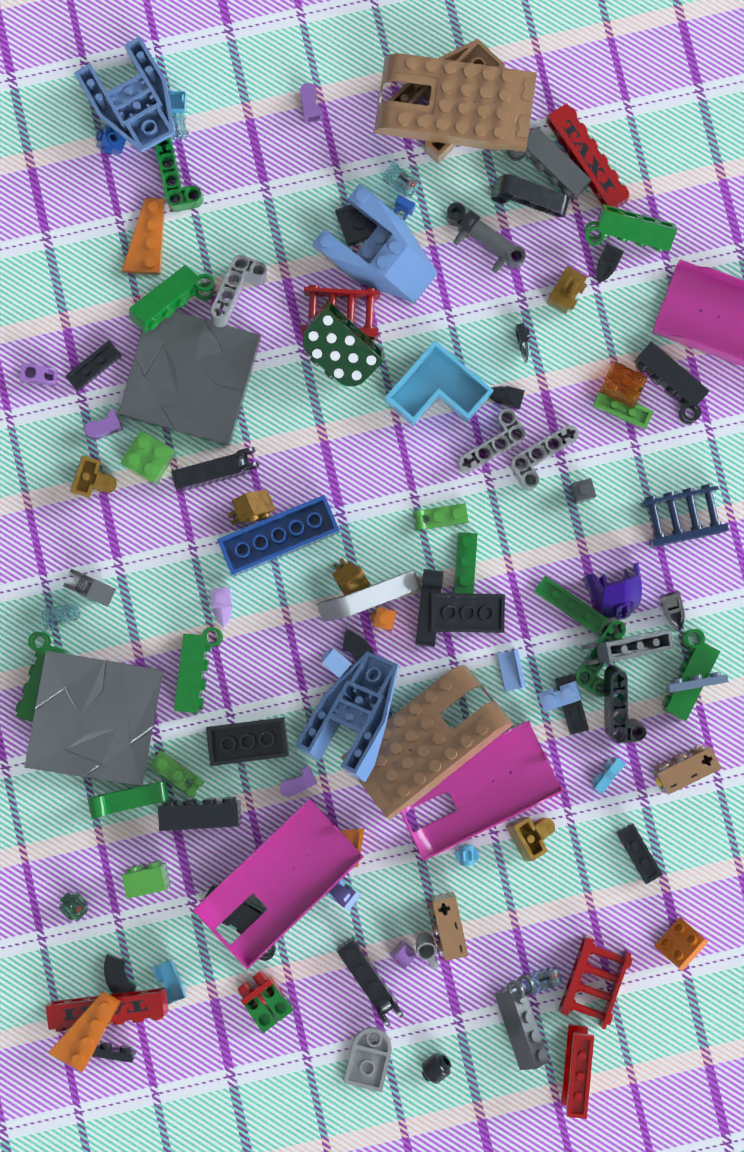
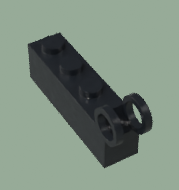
[634,341,709,424]
[171,447,260,492]
[203,883,276,961]
[336,937,404,1027]

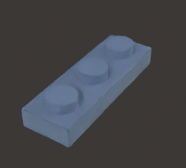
[666,671,729,692]

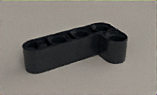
[491,174,570,217]
[415,569,444,647]
[604,665,647,744]

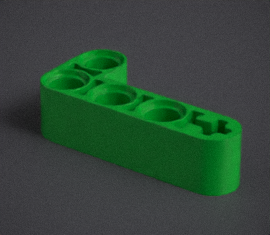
[155,138,204,212]
[574,620,626,697]
[87,781,169,819]

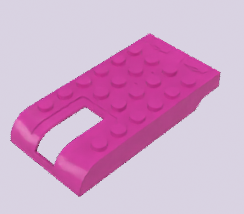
[652,259,744,367]
[400,720,564,861]
[193,799,364,970]

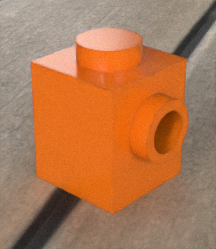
[370,607,396,631]

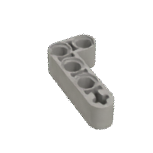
[211,255,267,327]
[458,409,526,474]
[511,425,579,490]

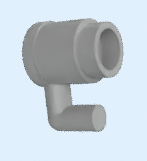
[416,933,438,969]

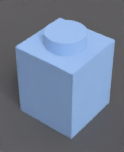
[322,649,352,678]

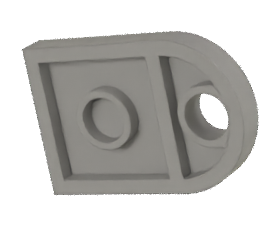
[343,1027,392,1093]

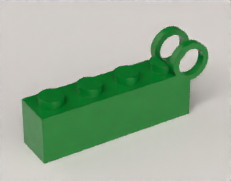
[584,204,677,252]
[129,265,214,334]
[174,627,223,714]
[662,629,721,721]
[15,632,68,723]

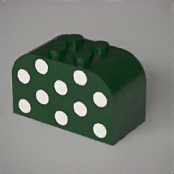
[303,300,384,387]

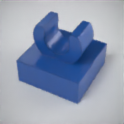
[394,195,416,220]

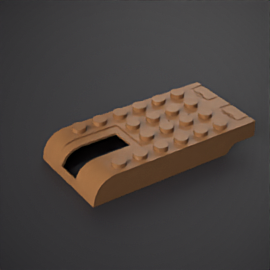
[373,53,537,152]
[341,665,514,821]

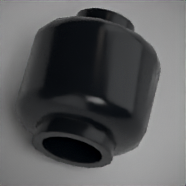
[422,1053,451,1084]

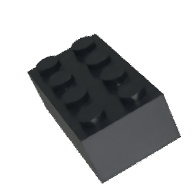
[206,717,290,766]
[158,797,242,831]

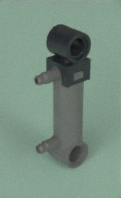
[446,202,526,273]

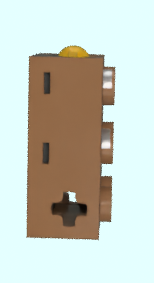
[651,744,722,795]
[428,892,469,961]

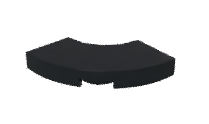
[342,630,375,661]
[104,954,137,994]

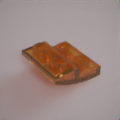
[599,361,648,409]

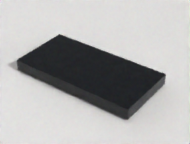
[428,593,505,633]

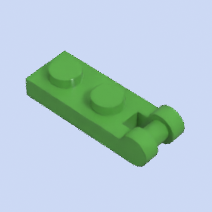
[413,503,469,531]
[149,750,205,798]

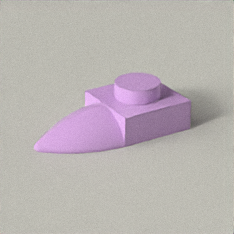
[210,587,232,627]

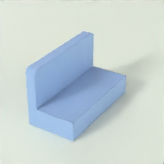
[497,649,526,691]

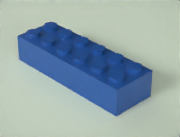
[217,495,340,577]

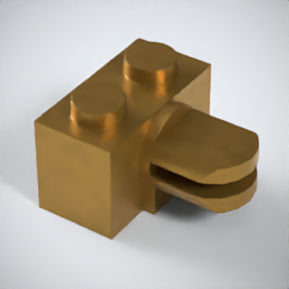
[546,266,587,314]
[70,455,117,498]
[227,489,276,525]
[332,558,371,595]
[505,817,555,861]

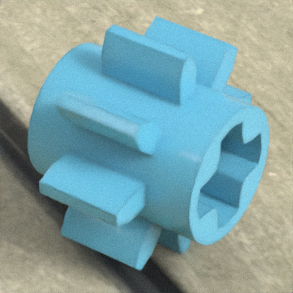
[455,844,479,866]

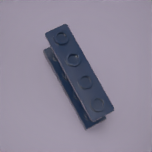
[640,484,729,548]

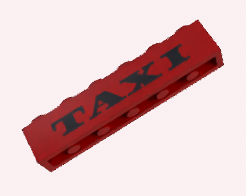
[546,103,630,208]
[45,987,169,1032]

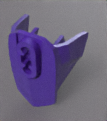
[583,562,642,620]

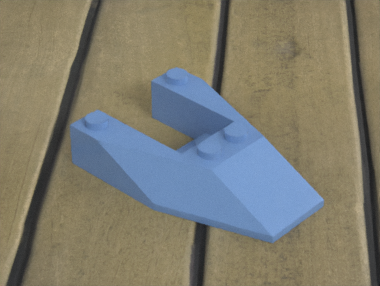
[74,36,175,153]
[313,184,438,303]
[295,651,399,782]

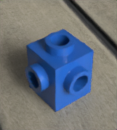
[95,126,126,156]

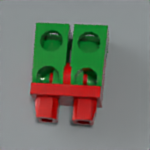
[238,970,295,1033]

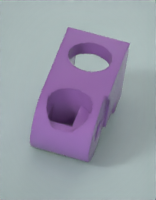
[300,83,324,123]
[19,363,58,386]
[84,409,123,440]
[280,766,317,797]
[389,940,416,969]

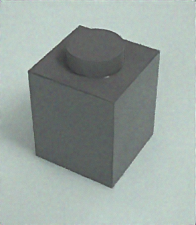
[570,478,596,504]

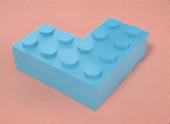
[384,340,493,426]

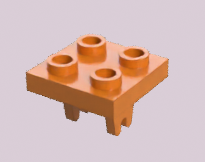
[654,917,708,971]

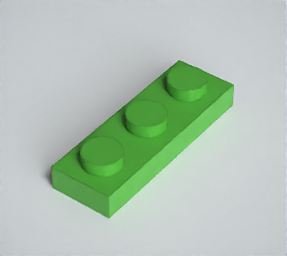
[592,388,654,430]

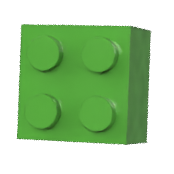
[121,430,176,486]
[122,860,171,899]

